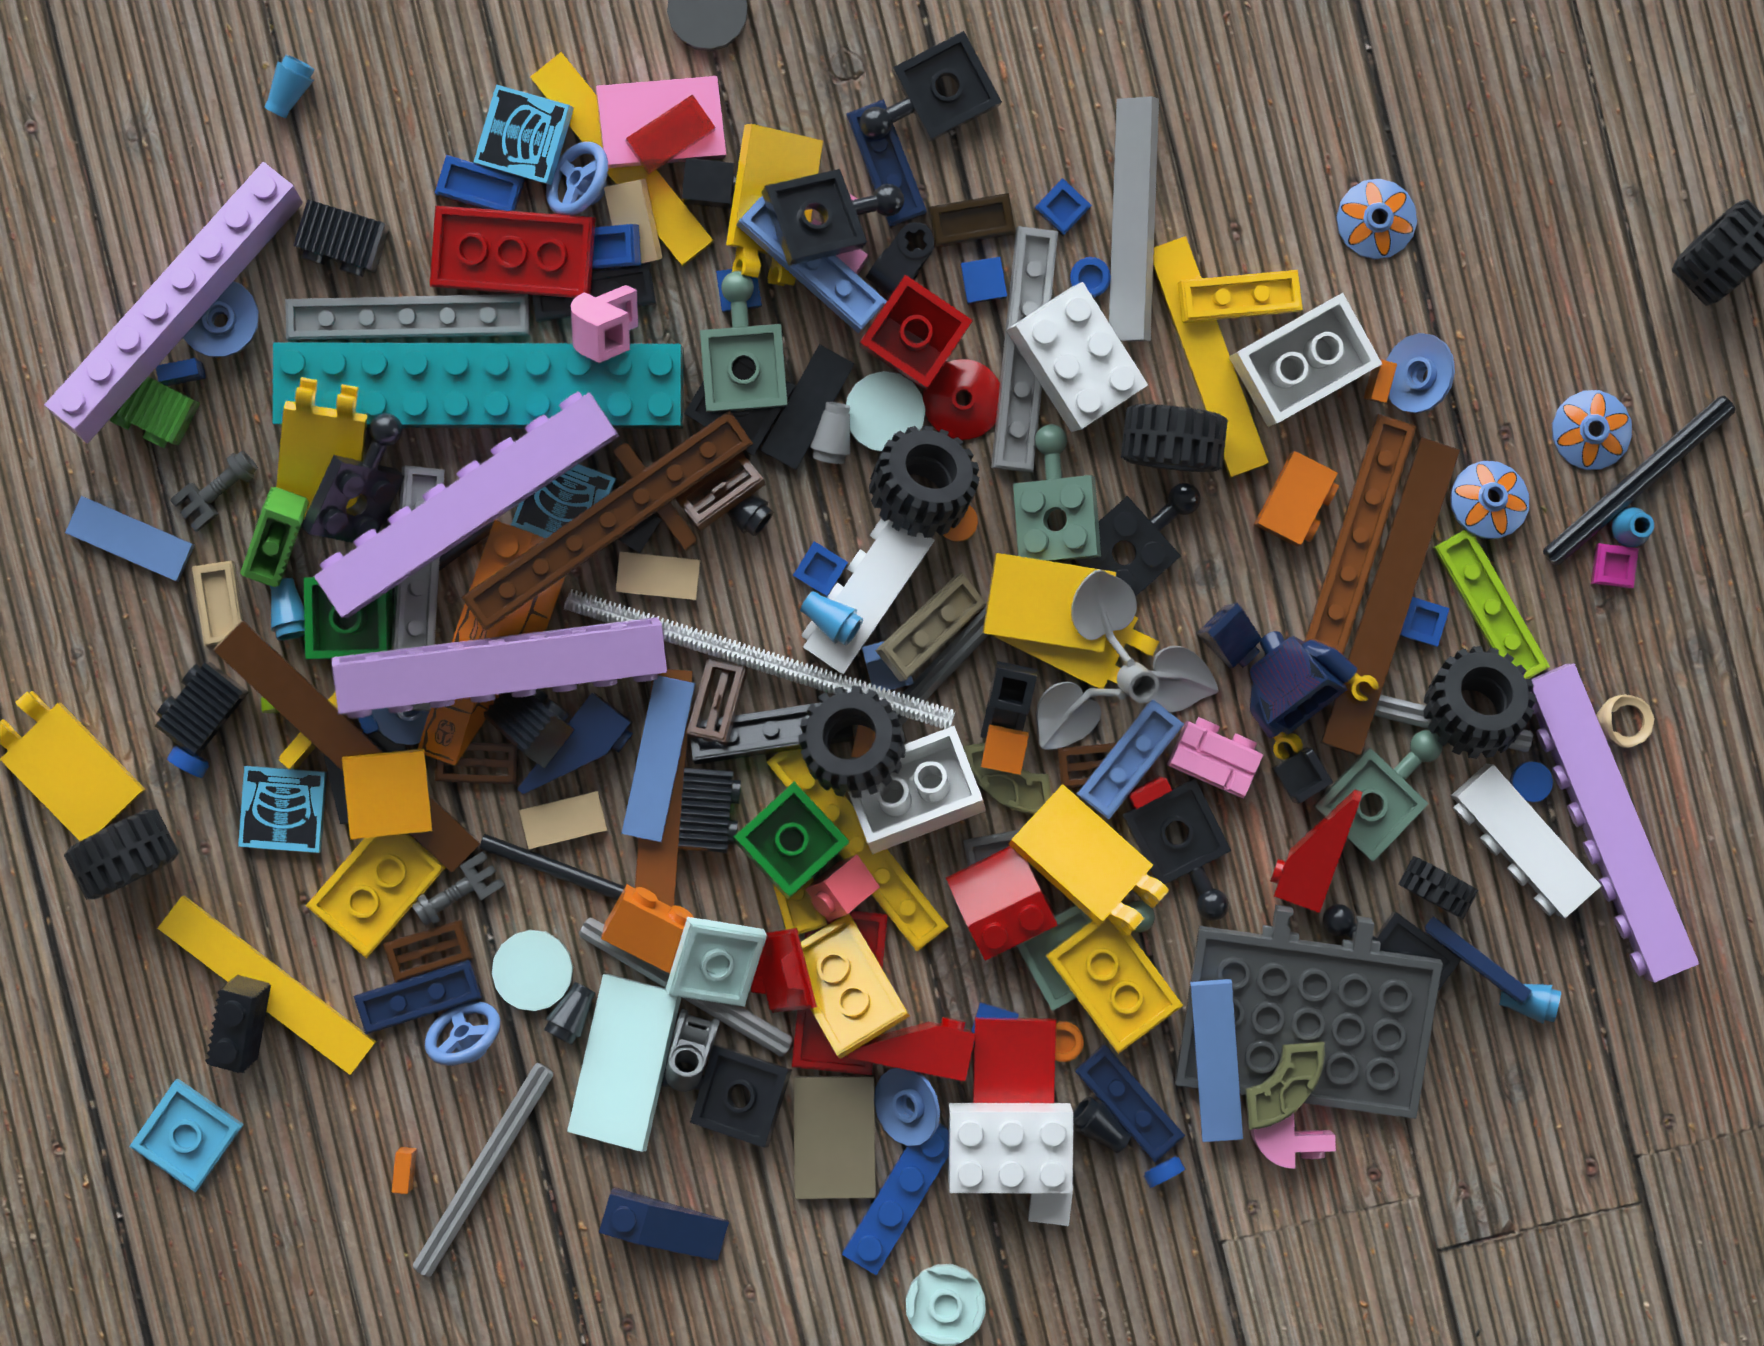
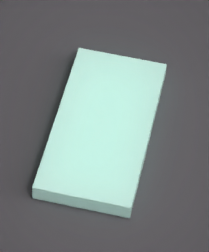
[567,974,681,1152]

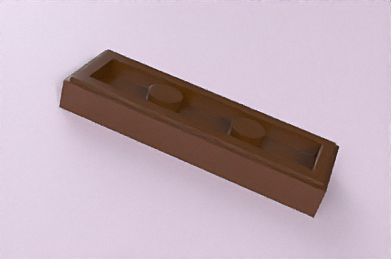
[613,443,698,551]

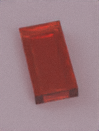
[625,94,716,175]

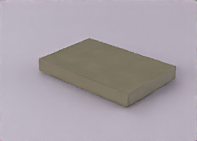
[793,1075,876,1199]

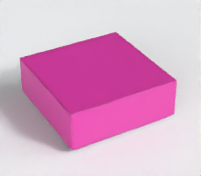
[1591,543,1639,589]

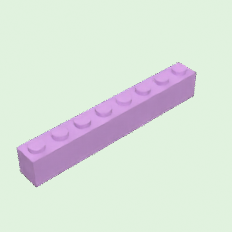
[44,162,303,444]
[314,392,620,618]
[332,617,667,718]
[1530,664,1699,983]

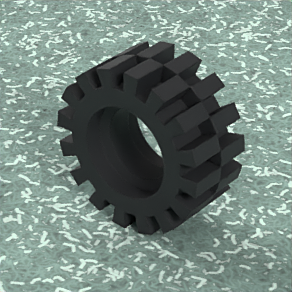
[1398,856,1479,919]

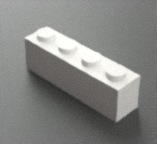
[801,518,935,674]
[1450,763,1601,918]

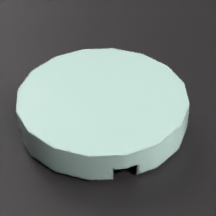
[846,371,925,452]
[492,930,573,1011]
[906,1264,986,1346]

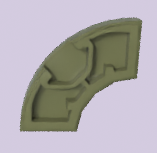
[962,743,1052,814]
[1245,1042,1325,1130]

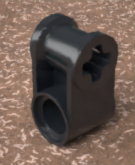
[866,222,934,296]

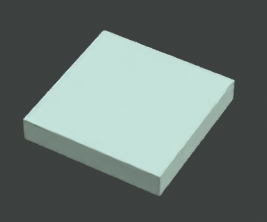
[665,917,767,1007]

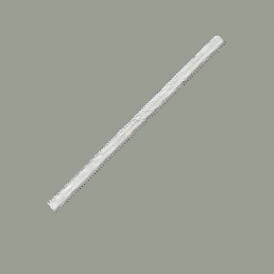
[564,589,956,729]

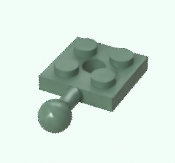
[700,271,788,413]
[1013,424,1101,562]
[1313,730,1443,862]
[1016,900,1155,1011]

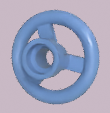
[546,141,608,216]
[425,1001,500,1066]

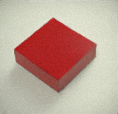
[1128,776,1173,809]

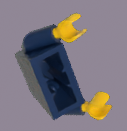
[1250,631,1379,760]

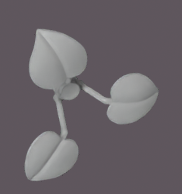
[1036,569,1218,750]

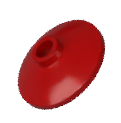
[923,359,1000,440]

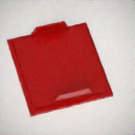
[750,928,817,1013]

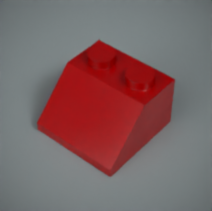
[860,275,973,392]
[946,846,1058,961]

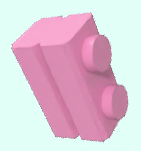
[1167,717,1263,799]

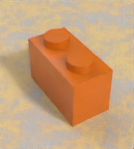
[1254,451,1339,547]
[601,884,694,974]

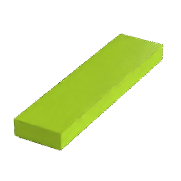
[1432,529,1550,679]

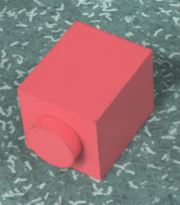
[806,854,880,922]

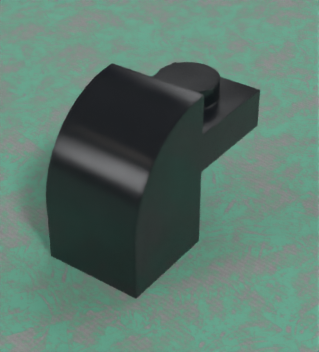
[980,661,1037,738]

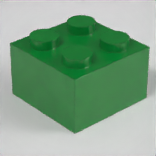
[304,577,393,659]
[733,781,850,900]

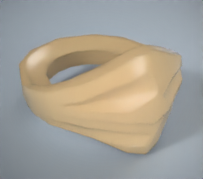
[1596,695,1655,748]

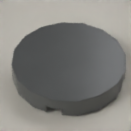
[667,0,748,51]

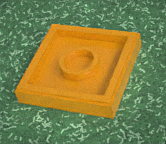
[342,749,432,840]

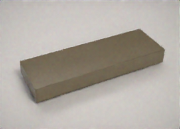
[875,573,987,682]

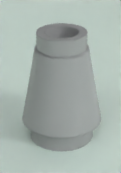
[811,402,850,464]

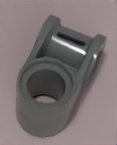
[665,1008,720,1092]

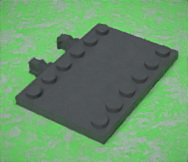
[1175,904,1443,1119]

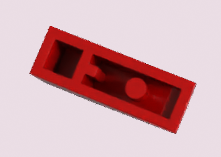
[1270,789,1363,913]
[846,1017,976,1082]

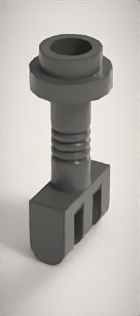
[170,451,258,532]
[412,851,505,925]

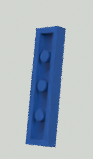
[842,1123,949,1276]

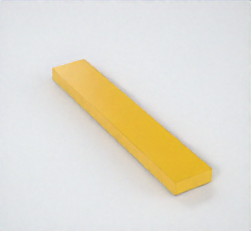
[530,52,714,267]
[1153,236,1269,478]
[767,749,949,951]
[157,895,377,1075]

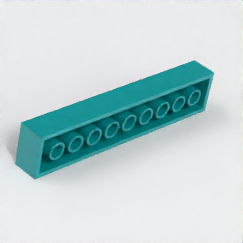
[273,342,684,429]

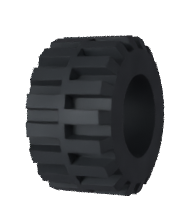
[1672,199,1764,306]
[1121,404,1228,472]
[869,426,980,538]
[1423,646,1536,759]
[798,686,906,798]
[64,809,179,899]

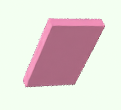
[596,76,726,168]

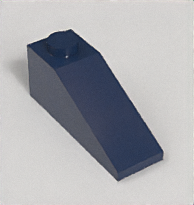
[1196,603,1262,668]
[517,693,633,794]
[599,1187,729,1261]

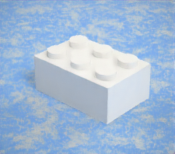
[1006,282,1148,432]
[1229,293,1382,427]
[849,726,986,854]
[948,1103,1073,1193]

